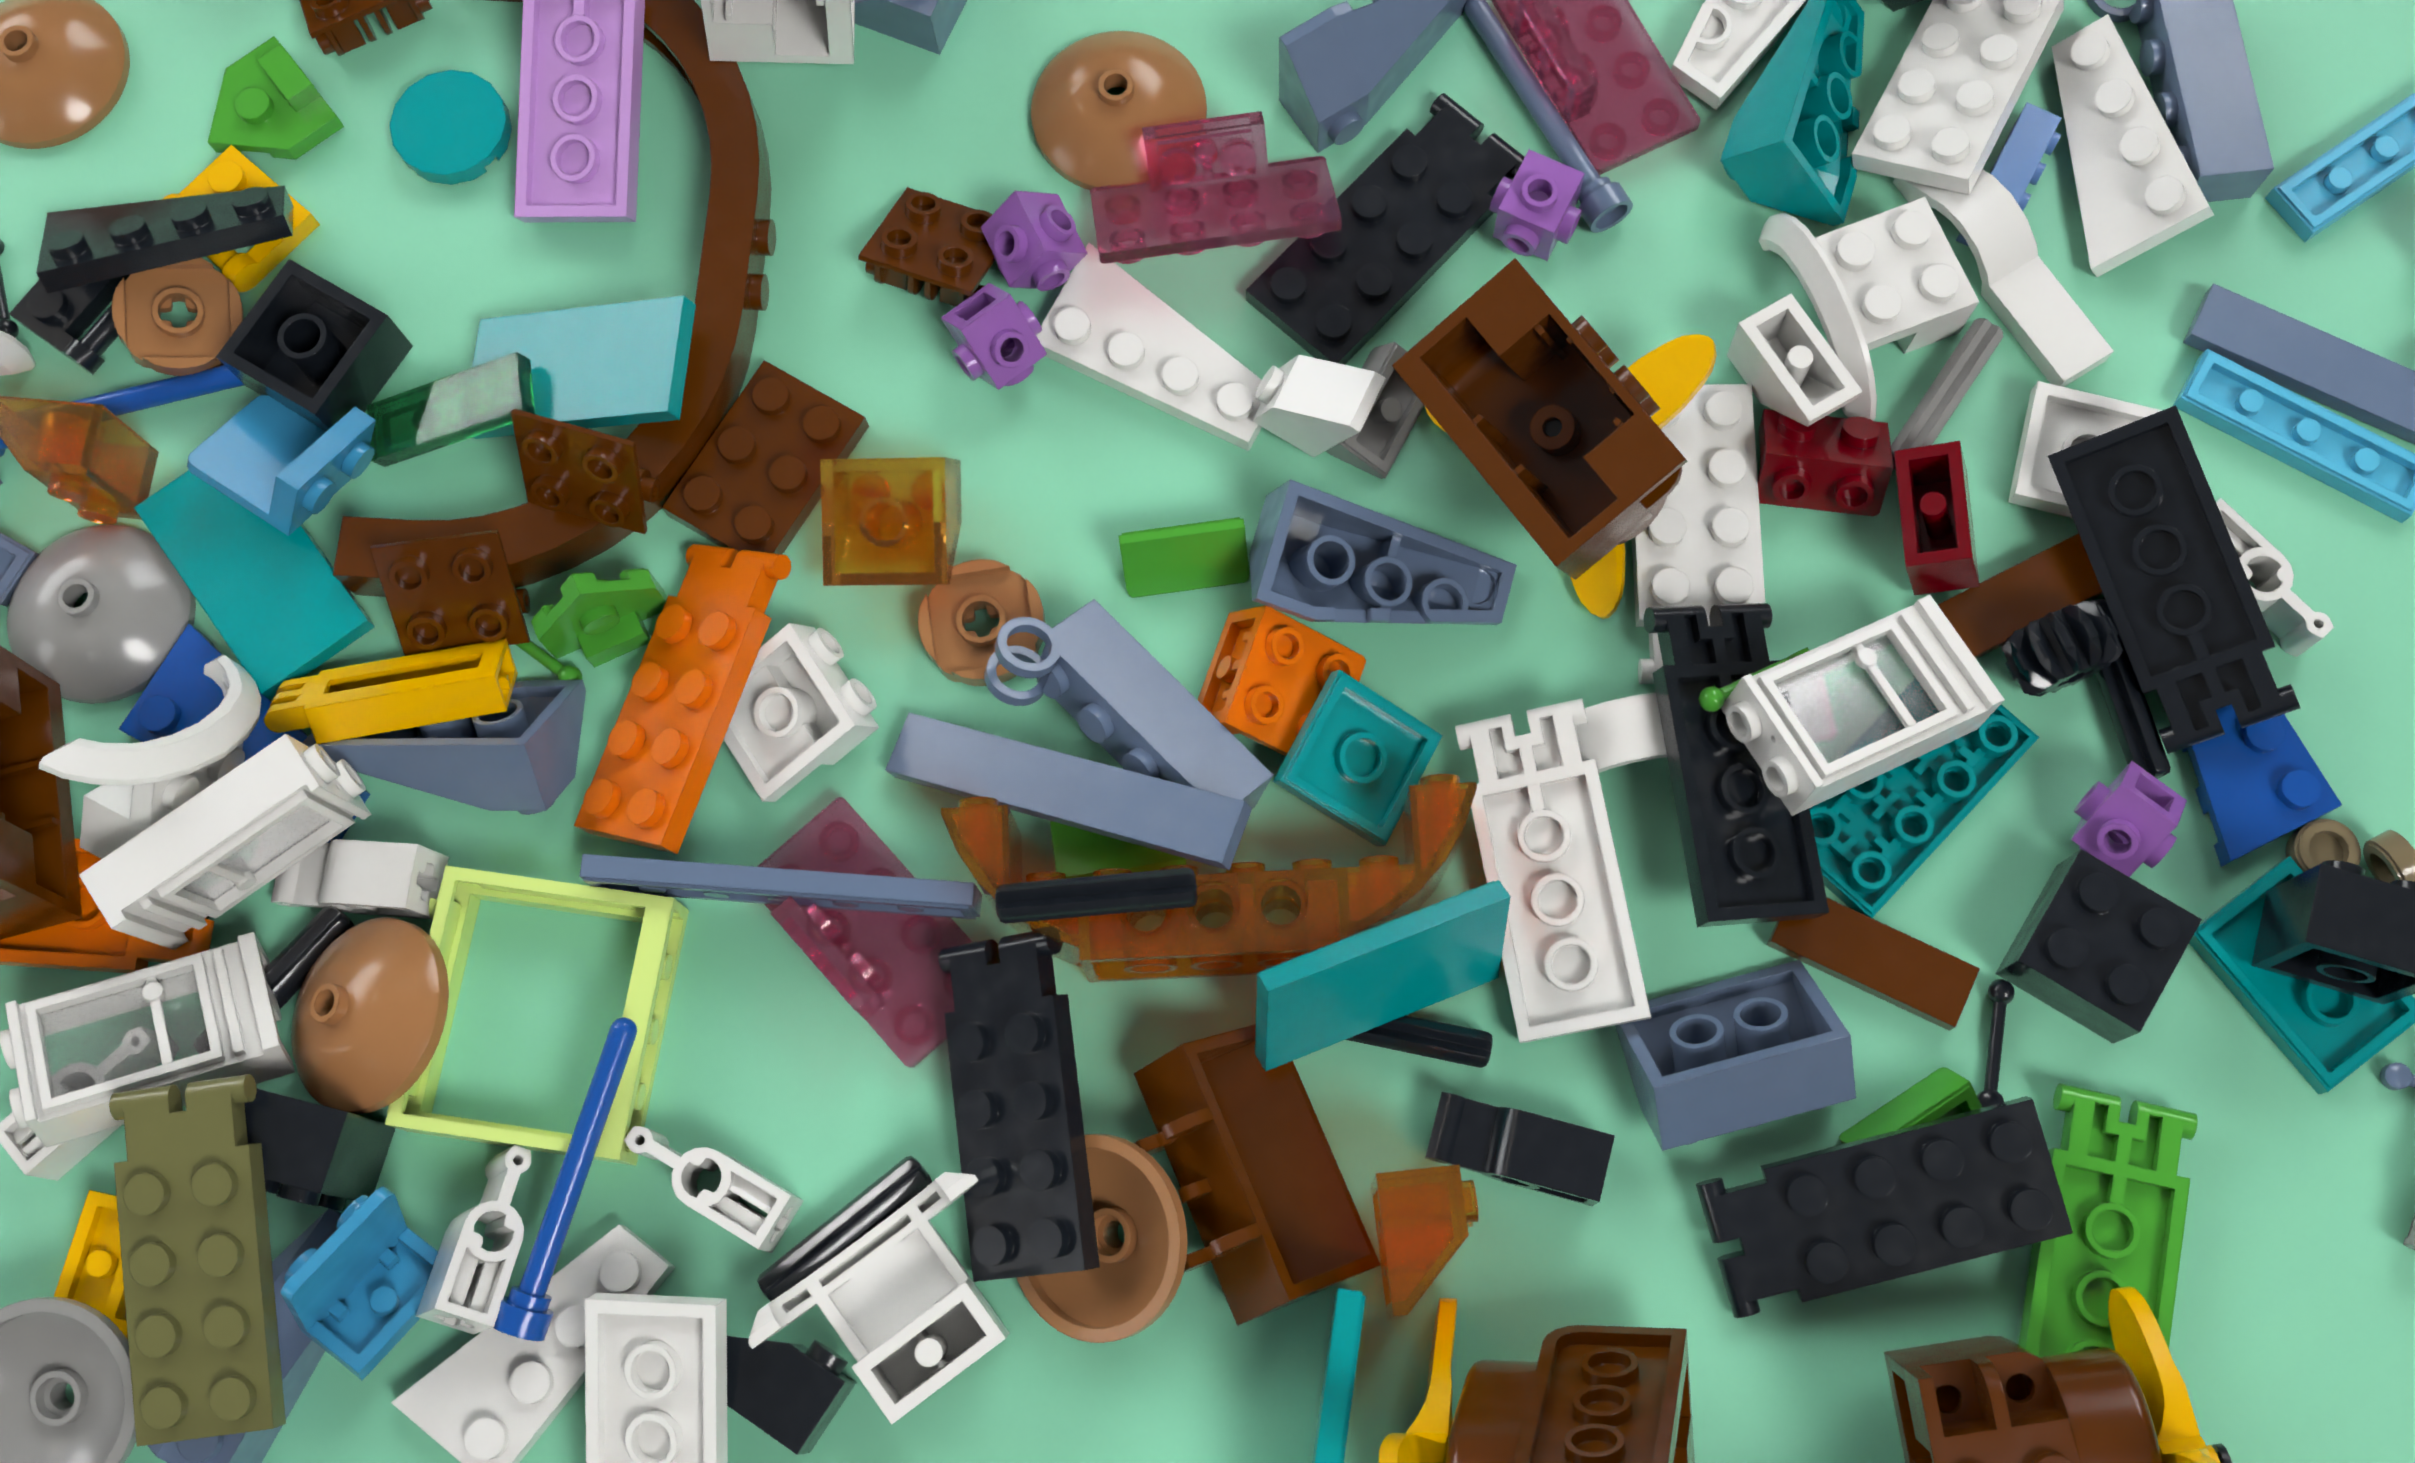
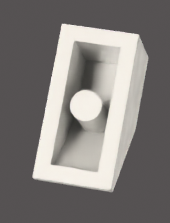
[1727,293,1863,427]
[1252,355,1386,457]

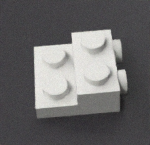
[723,623,879,802]

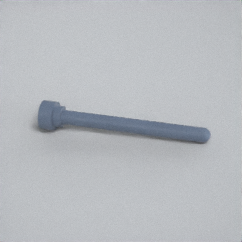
[1464,0,1633,233]

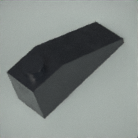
[727,1336,857,1455]

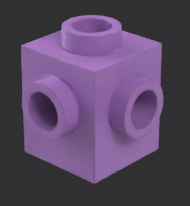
[1489,149,1585,261]
[981,190,1088,291]
[941,283,1047,390]
[2071,761,2187,877]

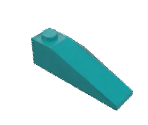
[1720,0,1865,226]

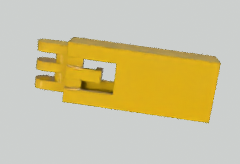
[264,638,518,744]

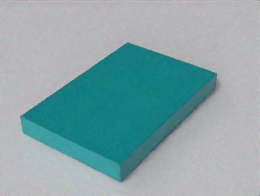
[2189,856,2415,1095]

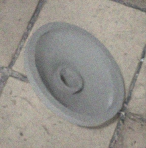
[7,524,196,704]
[0,1297,136,1463]

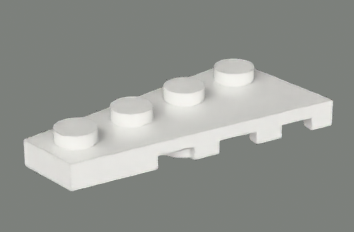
[1669,0,1809,110]
[2052,14,2214,277]
[1036,243,1262,451]
[391,1224,675,1463]

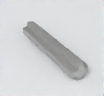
[1891,318,2003,470]

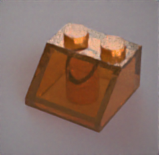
[0,396,159,524]
[820,457,962,586]
[1371,1164,1478,1321]

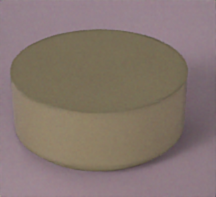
[2285,819,2361,872]
[2363,830,2415,883]

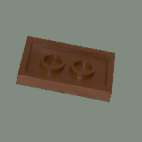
[662,360,869,554]

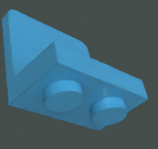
[187,395,376,536]
[281,1186,438,1381]

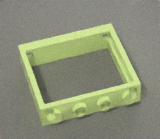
[385,865,689,1166]

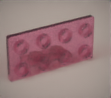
[1491,0,1700,175]
[1090,111,1342,264]
[757,797,972,1068]

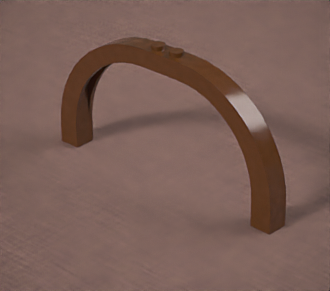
[333,0,776,597]

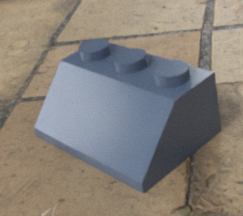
[1615,960,1856,1151]

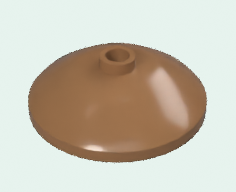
[0,0,130,149]
[1031,31,1207,194]
[291,917,449,1114]
[1016,1134,1188,1343]

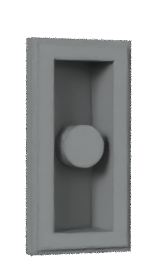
[1326,342,1424,479]

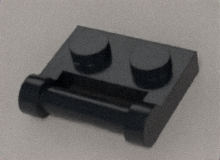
[9,274,130,375]

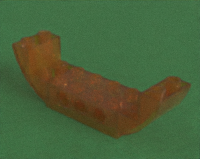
[941,774,1477,983]

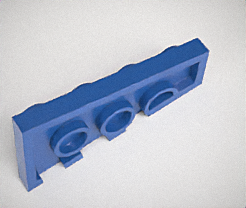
[119,624,370,843]
[2182,705,2342,867]

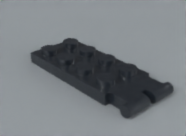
[1246,93,1525,365]
[2048,405,2300,754]
[1643,603,1829,927]
[938,928,1100,1282]
[1696,1096,2073,1318]

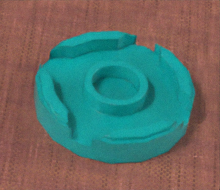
[389,70,512,185]

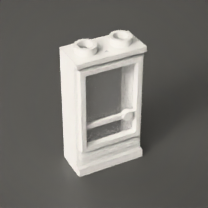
[1721,595,2005,816]
[79,734,372,950]
[0,932,295,1148]

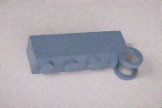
[2087,0,2274,202]
[984,599,1274,809]

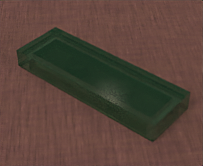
[367,352,535,467]

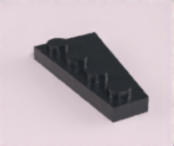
[36,185,294,294]

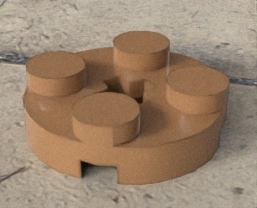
[112,258,244,376]
[918,559,1046,686]

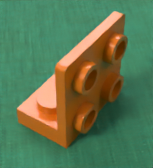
[1198,605,1366,756]

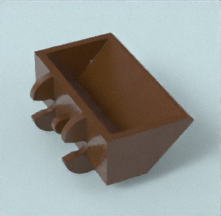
[1134,1024,1380,1326]

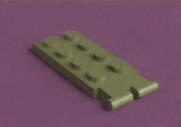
[109,1074,286,1447]

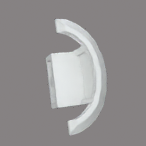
[1759,197,1979,421]
[39,654,261,859]
[748,1172,1010,1425]

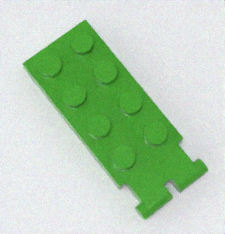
[2018,1083,2198,1357]

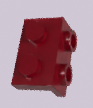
[1758,409,1893,516]

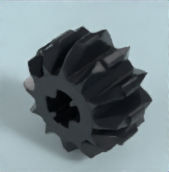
[2001,601,2123,697]

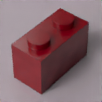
[1894,441,1980,595]

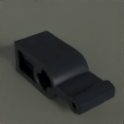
[1425,1092,1615,1206]

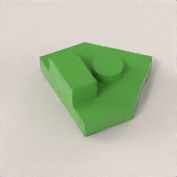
[208,36,344,160]
[531,568,667,668]

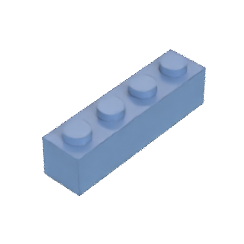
[1956,102,2062,246]

